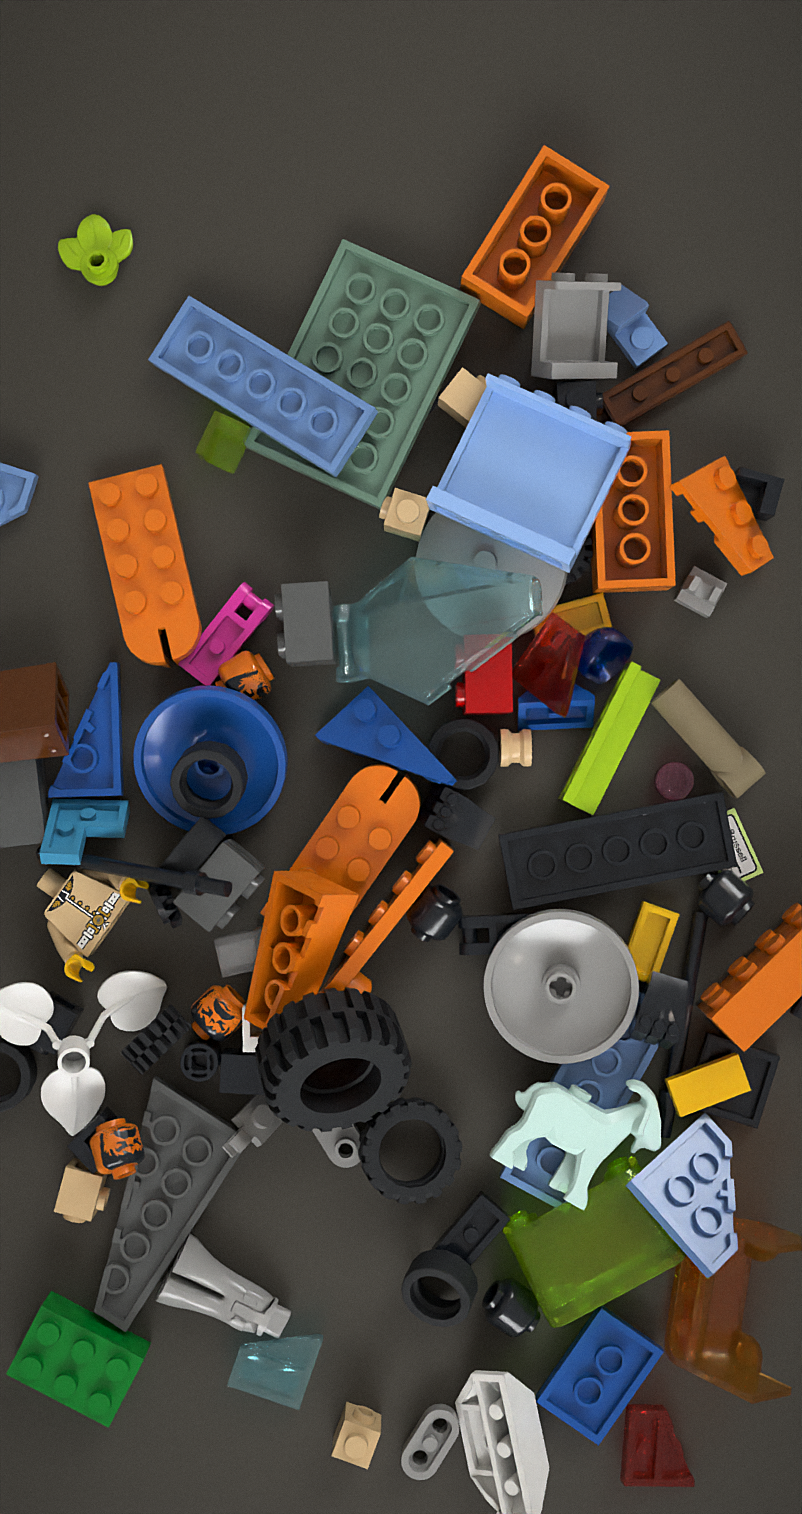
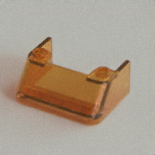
[664,1217,802,1404]

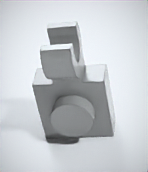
[222,1095,283,1158]

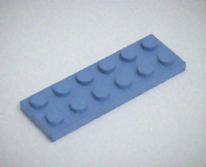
[148,296,378,478]
[499,992,658,1214]

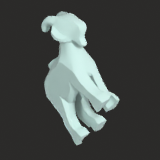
[489,1079,661,1211]

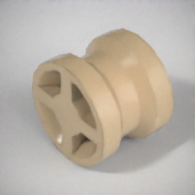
[499,729,532,767]

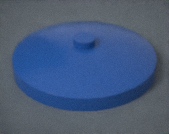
[133,685,288,835]

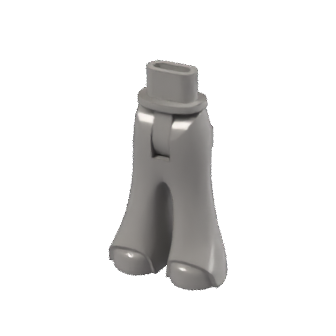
[155,1233,291,1339]

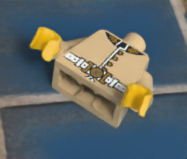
[37,868,149,982]

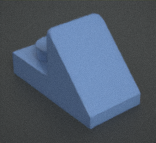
[607,285,668,369]

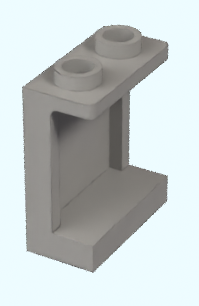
[531,273,621,379]

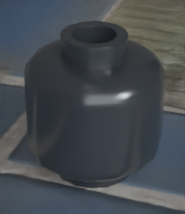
[697,870,755,926]
[406,884,463,942]
[482,1278,541,1337]

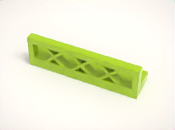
[558,661,661,815]

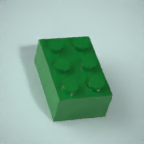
[6,1291,151,1428]

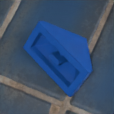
[517,671,595,731]

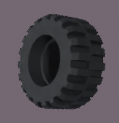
[255,987,412,1132]

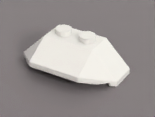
[455,1370,549,1514]

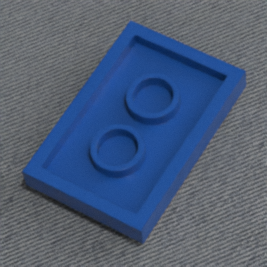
[535,1303,664,1446]

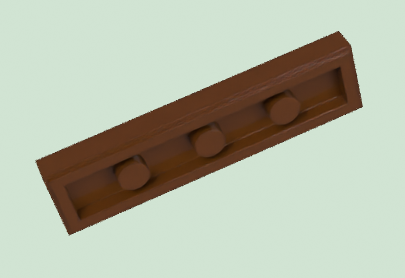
[602,321,748,427]

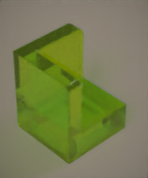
[195,410,251,474]

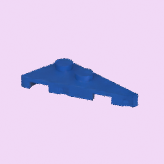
[48,662,124,798]
[315,686,457,786]

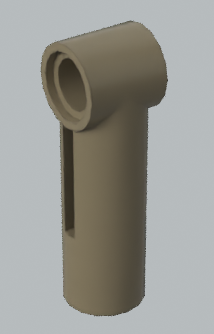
[651,678,766,800]

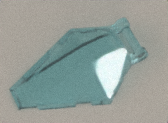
[333,557,543,705]

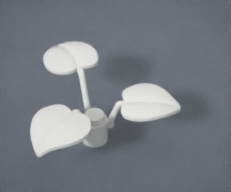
[0,970,167,1136]

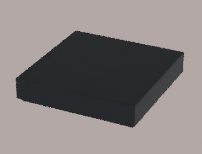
[695,1032,780,1129]

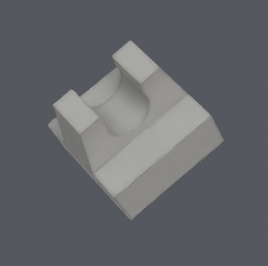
[674,566,727,618]

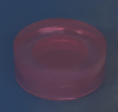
[654,762,694,800]

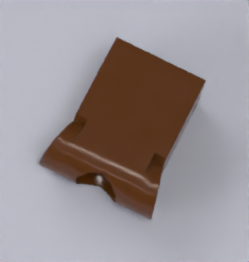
[0,662,70,763]

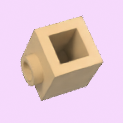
[438,367,487,428]
[379,488,430,542]
[54,1158,110,1223]
[331,1402,382,1469]

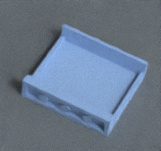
[426,373,631,573]

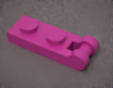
[178,582,275,686]

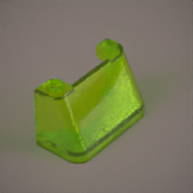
[503,1156,686,1328]

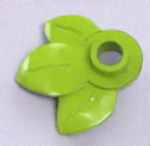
[58,214,133,286]

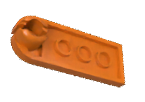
[88,464,202,668]
[260,764,421,916]
[318,838,454,994]

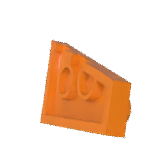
[669,456,774,576]

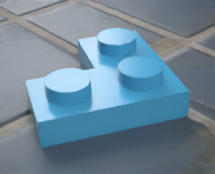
[39,798,130,865]

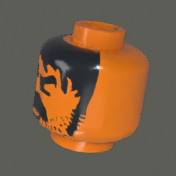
[215,650,275,701]
[191,984,246,1042]
[90,1118,145,1180]

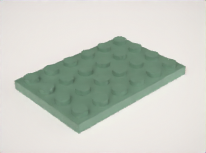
[244,239,481,510]

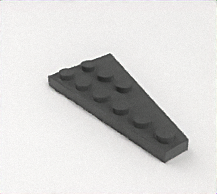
[94,1076,241,1332]

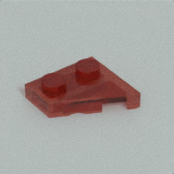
[512,612,585,718]
[620,1404,695,1487]

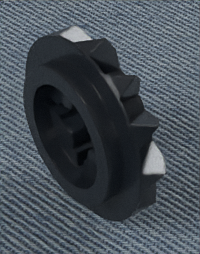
[147,882,183,929]

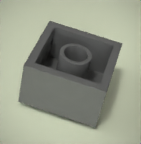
[275,581,336,667]
[173,838,266,932]

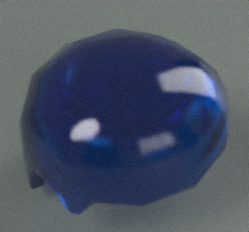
[574,627,634,684]

